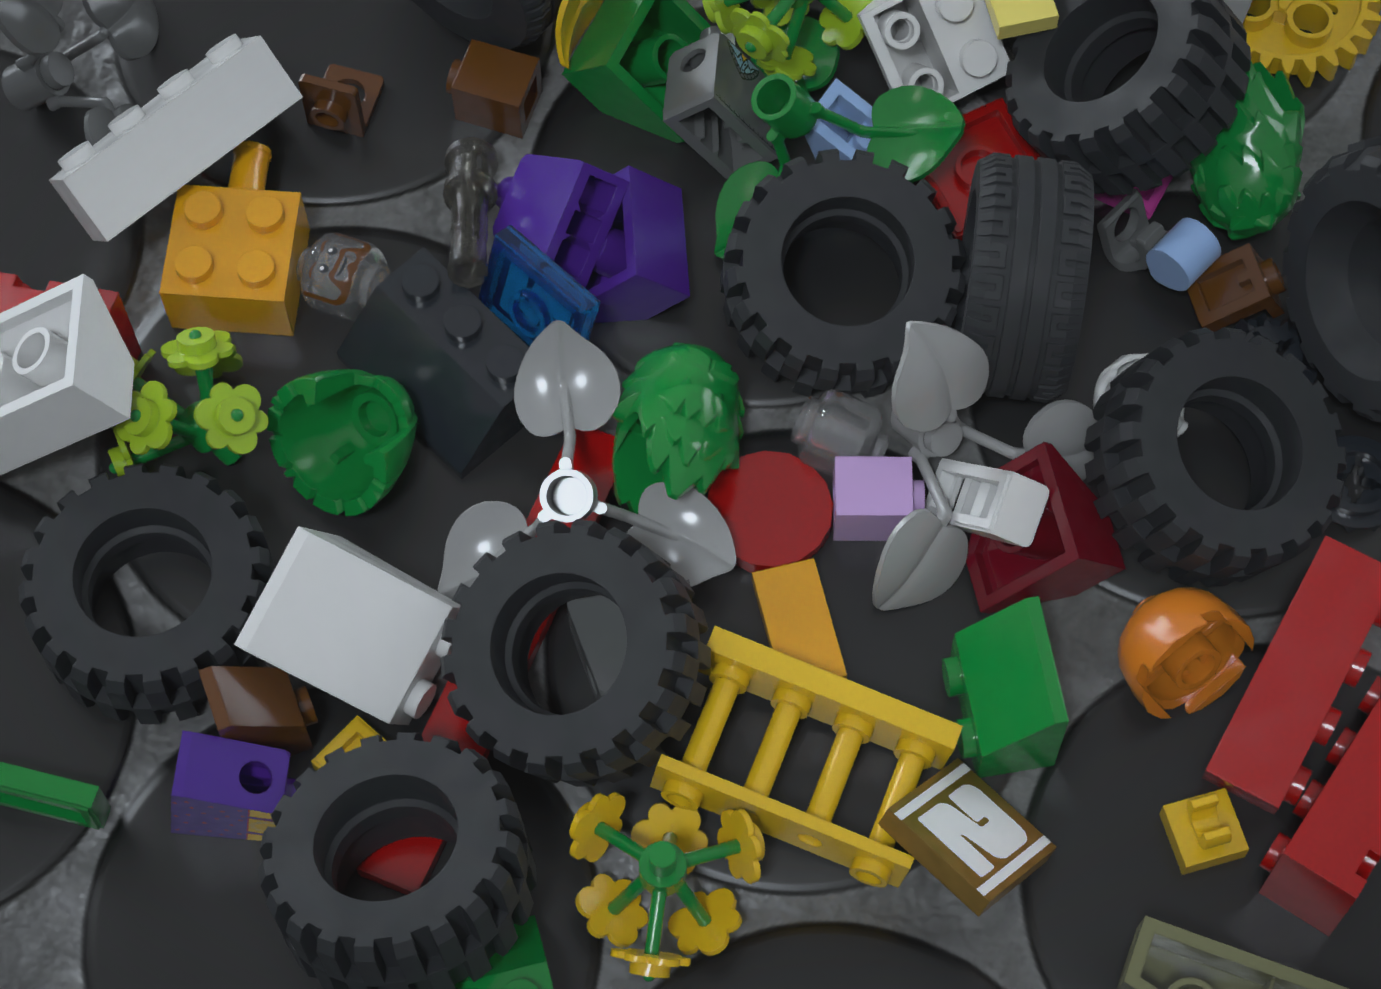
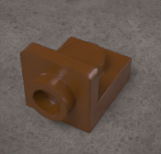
[1187,243,1287,332]

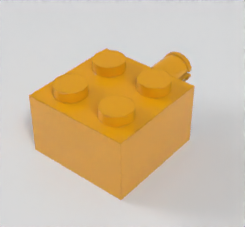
[159,141,310,336]

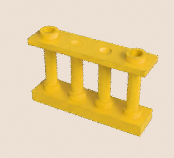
[650,626,963,888]

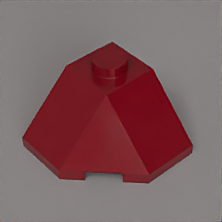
[966,442,1126,614]

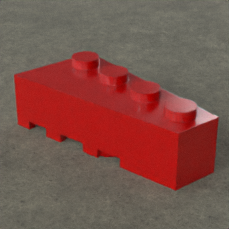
[1259,675,1381,937]

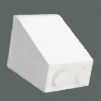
[234,526,461,725]

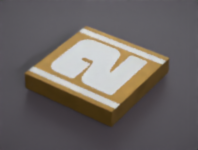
[878,758,1057,917]

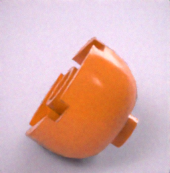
[1118,587,1255,719]

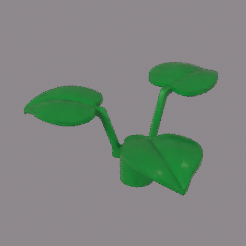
[714,10,966,260]

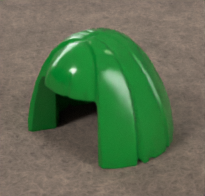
[267,369,418,516]

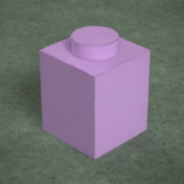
[832,456,925,541]

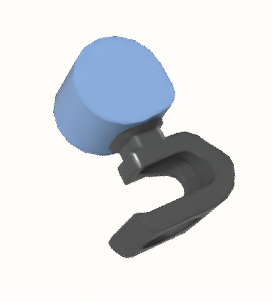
[1097,189,1221,291]

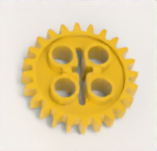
[1243,0,1381,88]

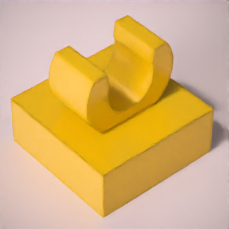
[1159,788,1249,875]

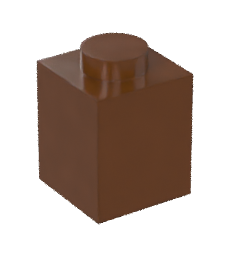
[446,39,543,139]

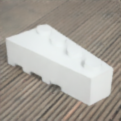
[49,34,303,242]

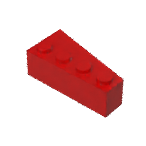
[1202,536,1381,815]

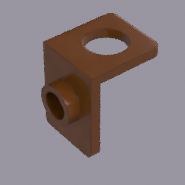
[298,64,384,138]

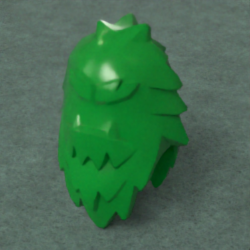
[1189,61,1305,241]
[612,342,745,514]

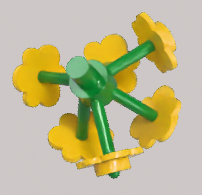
[569,792,765,982]

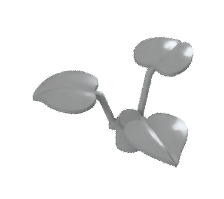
[438,320,736,599]
[872,321,1097,611]

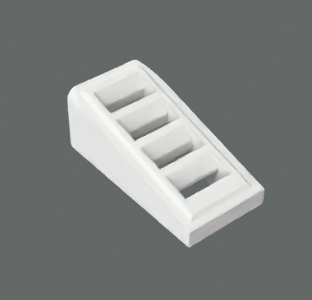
[925,458,1049,547]

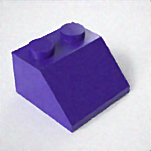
[551,165,690,324]

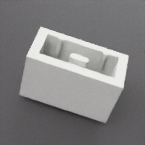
[857,0,1010,102]

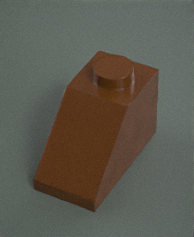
[198,666,319,756]

